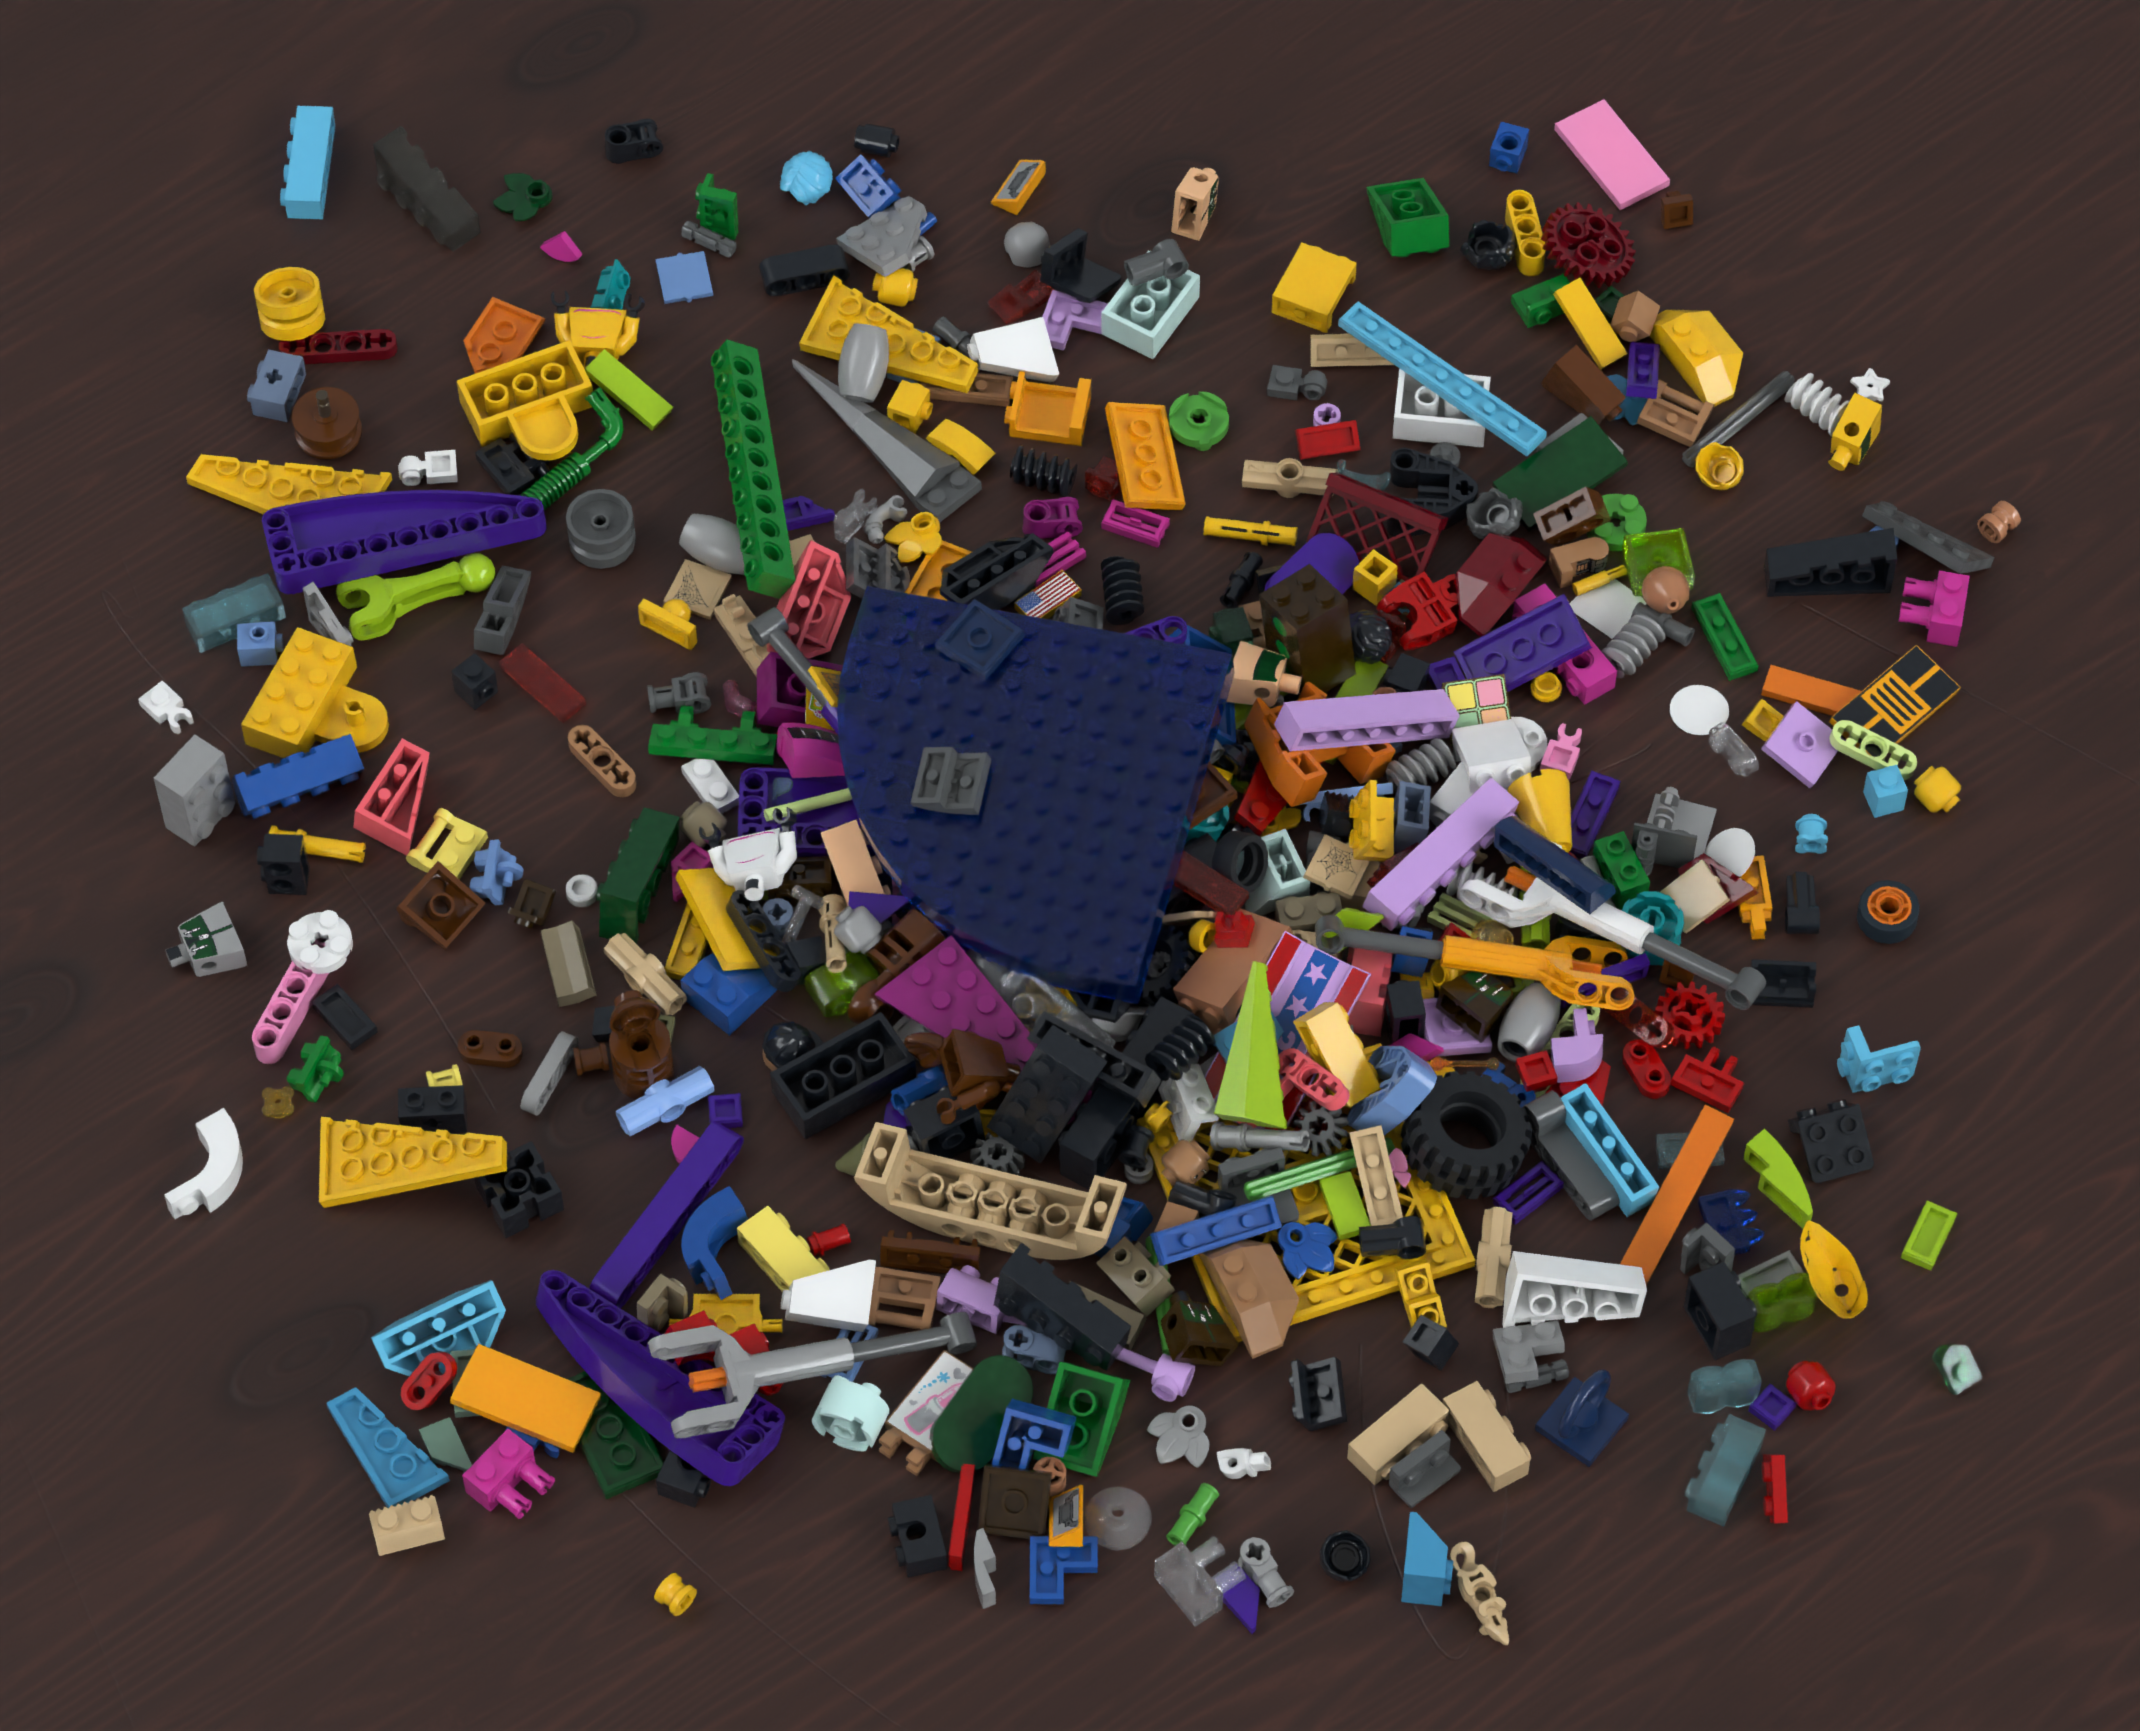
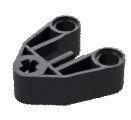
[1387,448,1478,538]

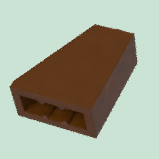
[1540,344,1626,425]

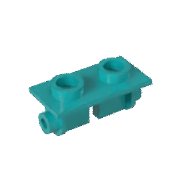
[590,259,631,310]

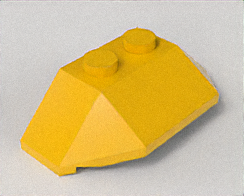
[1650,310,1743,407]

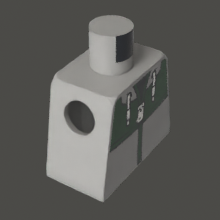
[165,902,247,977]

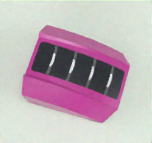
[776,723,861,778]

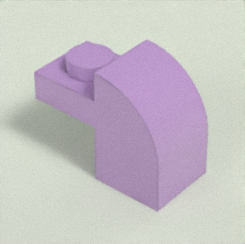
[1551,1008,1603,1083]

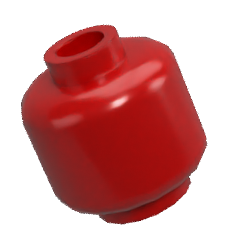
[1786,1361,1836,1411]

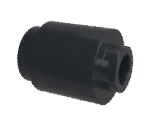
[854,123,900,158]

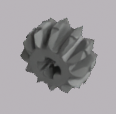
[1293,1101,1349,1157]
[970,1132,1025,1176]

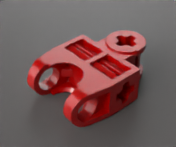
[1376,571,1459,650]

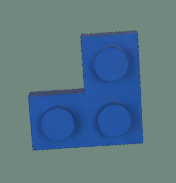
[1030,1536,1098,1604]

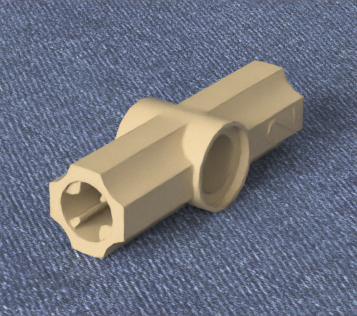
[1242,458,1336,498]
[604,933,687,1015]
[1475,1207,1513,1308]

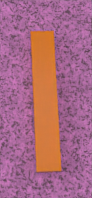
[1620,1105,1734,1286]

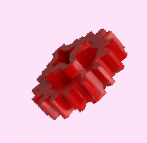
[1654,981,1725,1050]

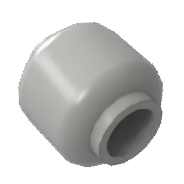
[834,906,882,954]

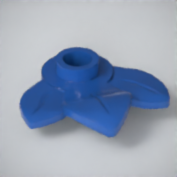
[1277,1222,1337,1280]

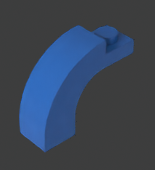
[681,1186,748,1300]

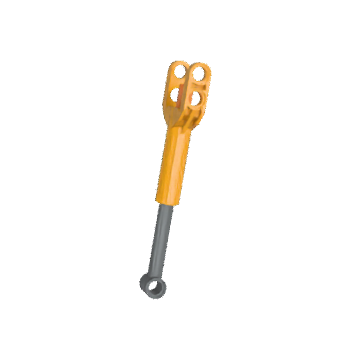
[1315,915,1634,1010]

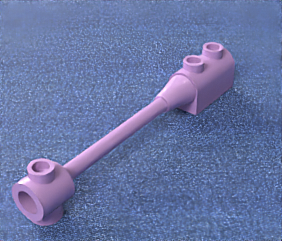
[936,1265,1195,1402]

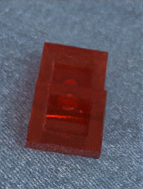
[987,269,1054,324]

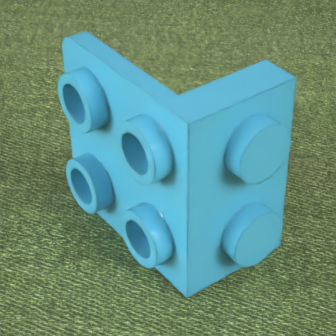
[1837,1025,1921,1093]

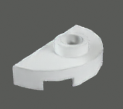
[1510,716,1547,772]

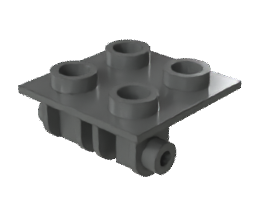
[1631,822,1697,876]

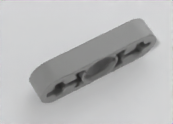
[520,1031,579,1116]

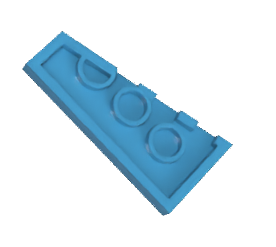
[326,1387,450,1508]

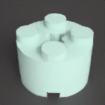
[812,1375,889,1452]

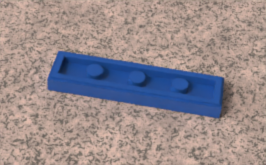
[1150,1196,1282,1266]

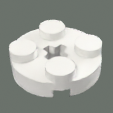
[287,910,353,974]

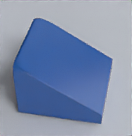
[1117,1197,1153,1241]

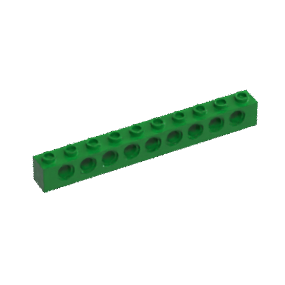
[711,339,796,599]

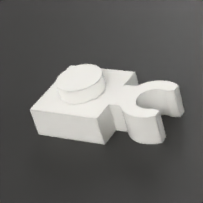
[138,681,194,734]

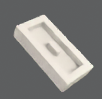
[681,758,739,813]

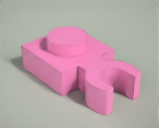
[1540,723,1582,780]

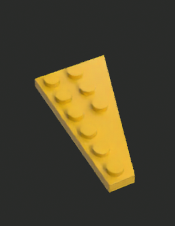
[186,454,392,514]

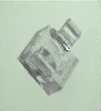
[833,489,877,544]

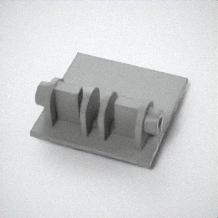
[1647,787,1717,859]

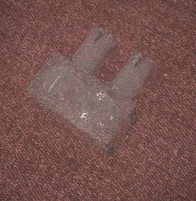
[1154,1536,1246,1627]

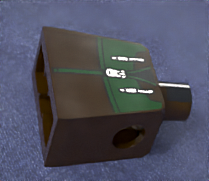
[1436,971,1514,1043]
[1161,1291,1239,1366]

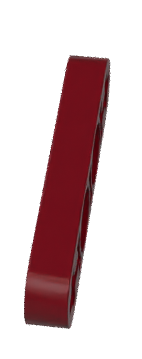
[279,329,398,364]

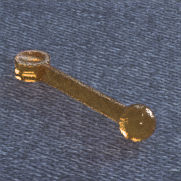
[1431,1057,1499,1071]

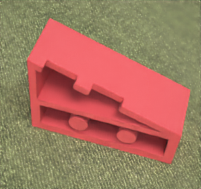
[1347,947,1394,1037]

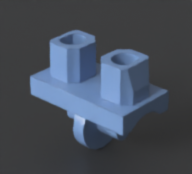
[469,839,524,905]

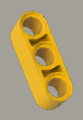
[1505,190,1546,276]

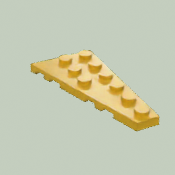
[799,275,979,393]
[319,1117,507,1208]

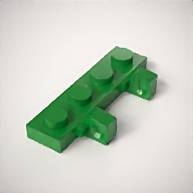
[648,705,777,765]

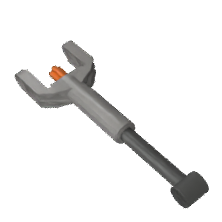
[648,1312,977,1438]

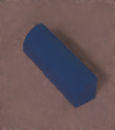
[1494,816,1616,915]

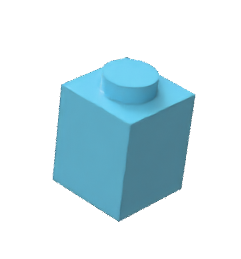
[1863,765,1908,818]

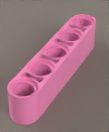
[252,938,329,1064]

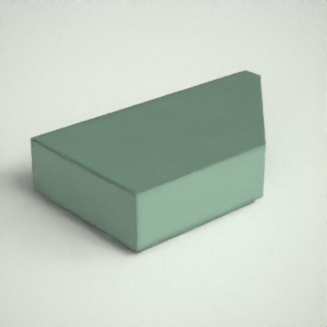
[419,1417,472,1473]

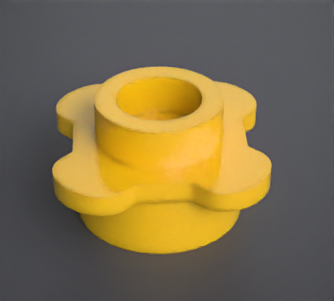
[1144,1100,1173,1133]

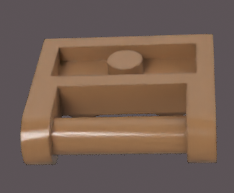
[1637,379,1715,447]
[868,1267,941,1330]

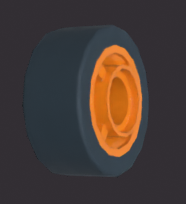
[1857,880,1920,944]

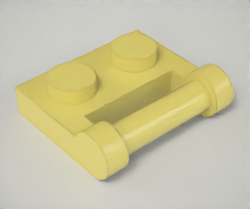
[406,808,488,880]

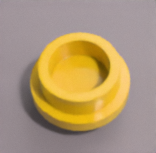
[1531,672,1562,702]

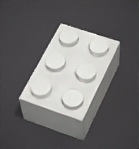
[1392,369,1491,447]

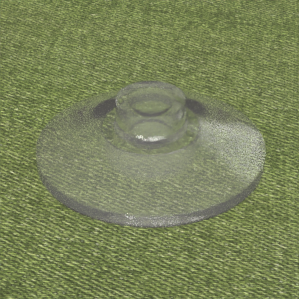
[1084,1487,1152,1550]

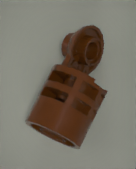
[848,909,946,1024]
[609,990,674,1099]

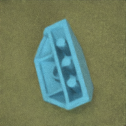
[371,1280,506,1376]

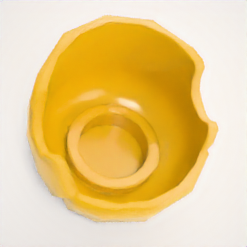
[1695,442,1744,490]

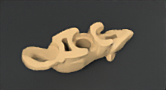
[1450,1542,1509,1646]

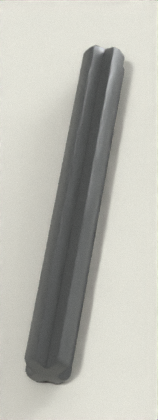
[1682,371,1795,468]

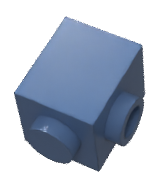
[237,622,284,667]

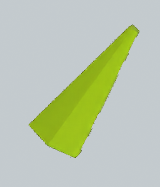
[1214,961,1287,1130]

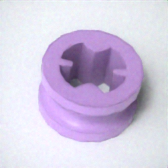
[1313,403,1341,426]

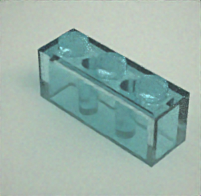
[182,573,286,653]
[1684,1414,1766,1526]

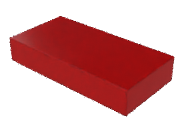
[1295,420,1361,460]

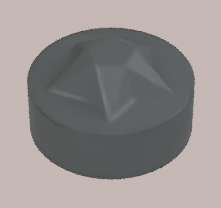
[1430,443,1460,467]

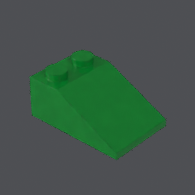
[1366,178,1449,257]
[1033,1361,1131,1477]

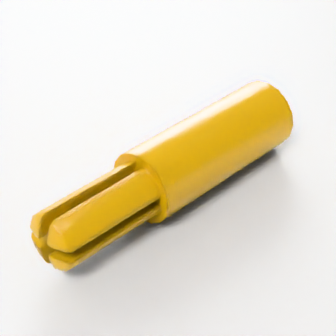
[1572,565,1627,596]

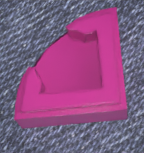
[540,231,582,262]
[671,1125,699,1164]

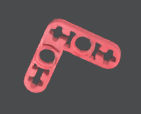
[1237,1048,1350,1128]

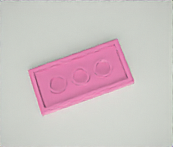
[1554,99,1670,210]

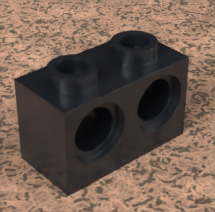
[257,834,310,895]

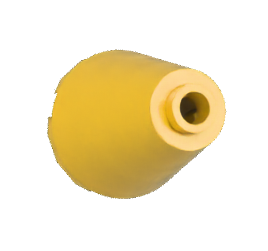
[1507,769,1572,853]

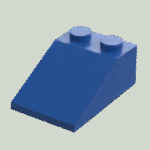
[681,953,777,1036]

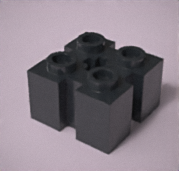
[474,1141,564,1238]

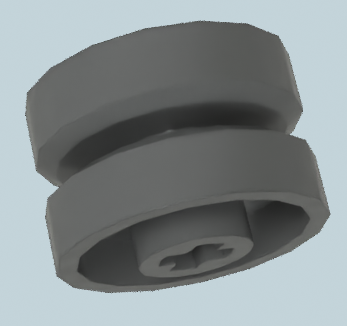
[566,489,636,569]

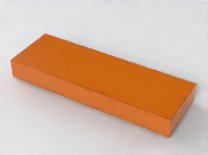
[1761,665,1861,716]

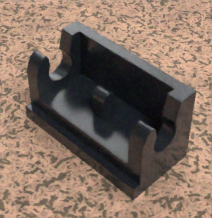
[1750,959,1816,1008]

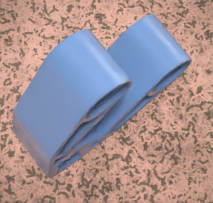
[1347,1046,1437,1135]

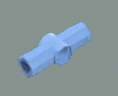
[616,1066,714,1136]

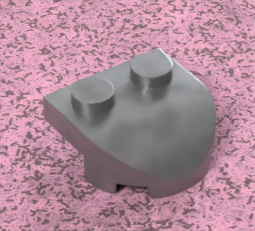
[846,537,910,605]

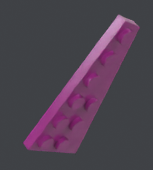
[875,935,1035,1084]

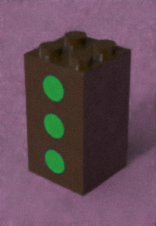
[1259,564,1356,697]

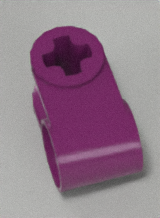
[1022,497,1083,539]

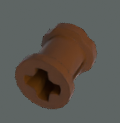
[573,1042,610,1076]

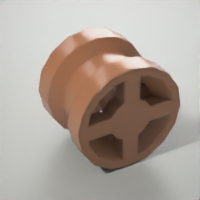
[1033,1456,1066,1498]

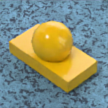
[638,598,697,650]

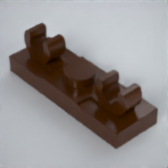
[880,1230,980,1274]

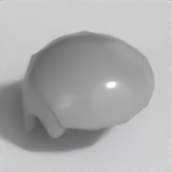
[1004,221,1050,268]

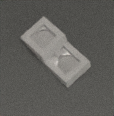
[974,1528,996,1609]

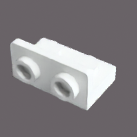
[1158,1064,1219,1142]

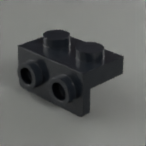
[1289,1357,1347,1431]

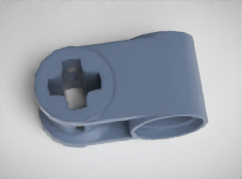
[1002,1325,1066,1374]

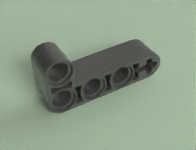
[1523,1090,1620,1221]

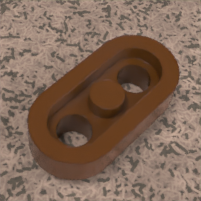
[458,1030,523,1068]

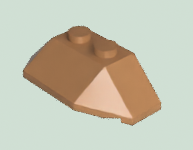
[1199,1239,1299,1359]

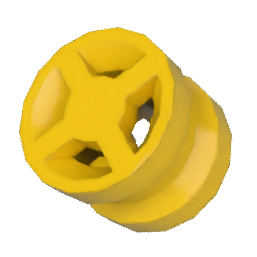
[654,1573,697,1616]

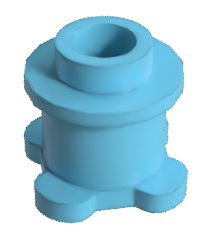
[1795,814,1828,854]

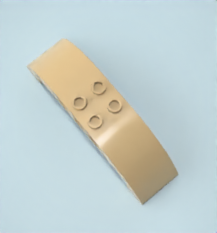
[854,1122,1127,1260]

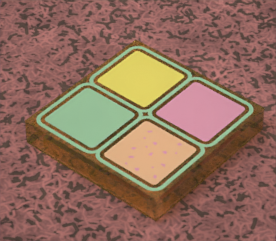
[1441,674,1511,746]

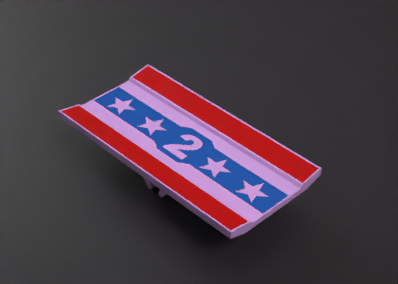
[1204,931,1371,1130]

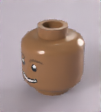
[1161,1139,1211,1186]

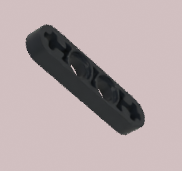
[726,890,801,992]

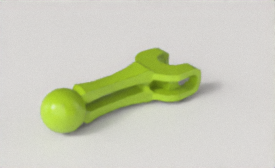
[336,553,495,641]

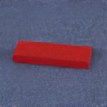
[948,1464,976,1571]

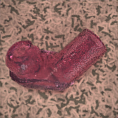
[723,680,757,717]

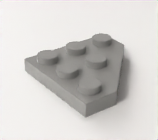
[836,196,927,277]

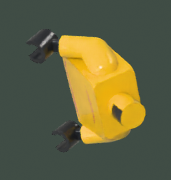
[551,290,645,369]

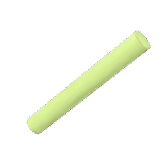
[763,787,857,822]

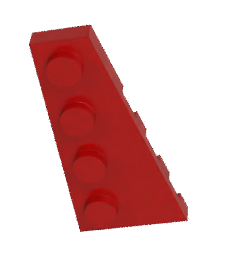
[1233,759,1324,836]

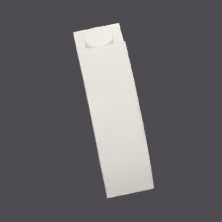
[164,1108,243,1219]

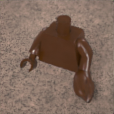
[904,1029,1020,1124]

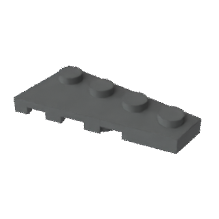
[1862,501,1995,574]

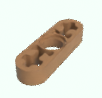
[568,725,636,797]

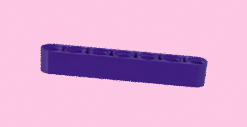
[589,1121,744,1308]

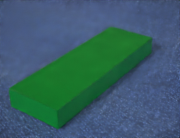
[1691,593,1759,681]

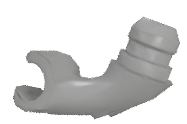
[863,495,907,544]

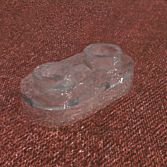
[1708,722,1759,777]

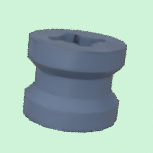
[762,898,794,938]

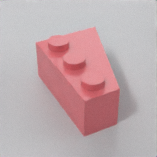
[353,738,430,856]

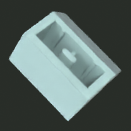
[1236,829,1310,916]

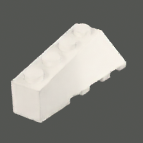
[1502,1251,1647,1328]

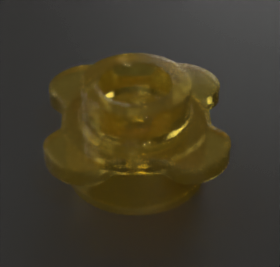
[262,1086,294,1118]

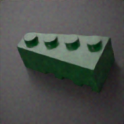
[596,807,680,944]

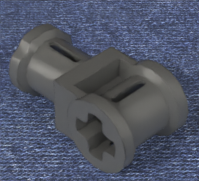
[647,672,711,714]

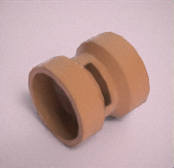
[1977,501,2021,543]

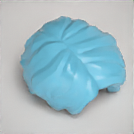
[780,151,833,205]

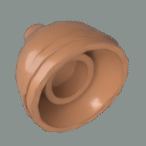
[1641,566,1689,614]

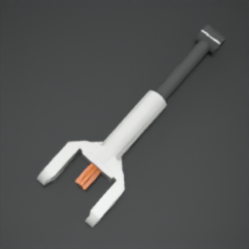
[1458,841,1767,1010]

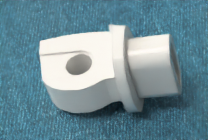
[1217,1448,1271,1479]

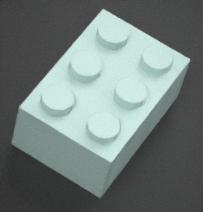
[1101,250,1200,359]

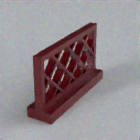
[1306,472,1448,581]

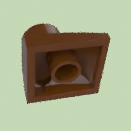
[395,861,486,950]

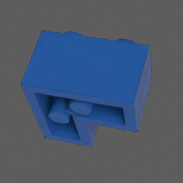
[992,1398,1077,1469]

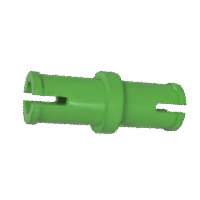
[1166,1483,1219,1548]

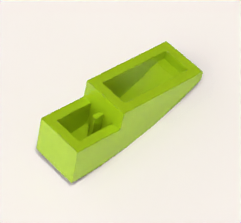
[1743,1128,1813,1229]

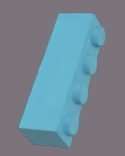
[280,106,336,219]
[1560,1083,1659,1217]

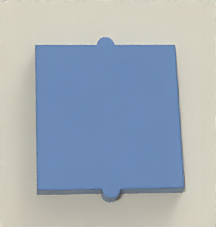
[655,251,713,304]

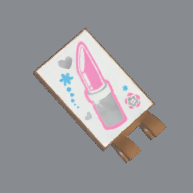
[879,1350,973,1476]

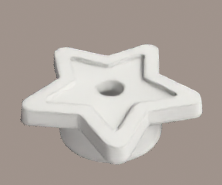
[1850,368,1890,401]

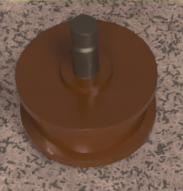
[292,387,362,459]

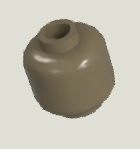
[680,801,727,848]

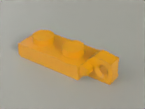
[1738,855,1773,940]

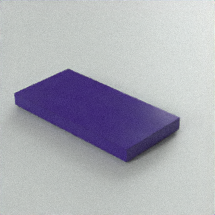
[1453,594,1592,703]

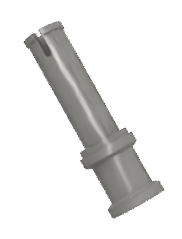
[1210,1121,1310,1152]

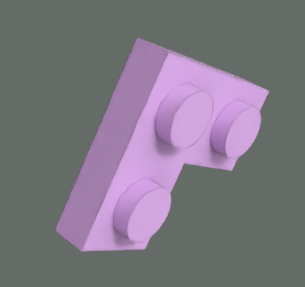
[1042,290,1108,351]

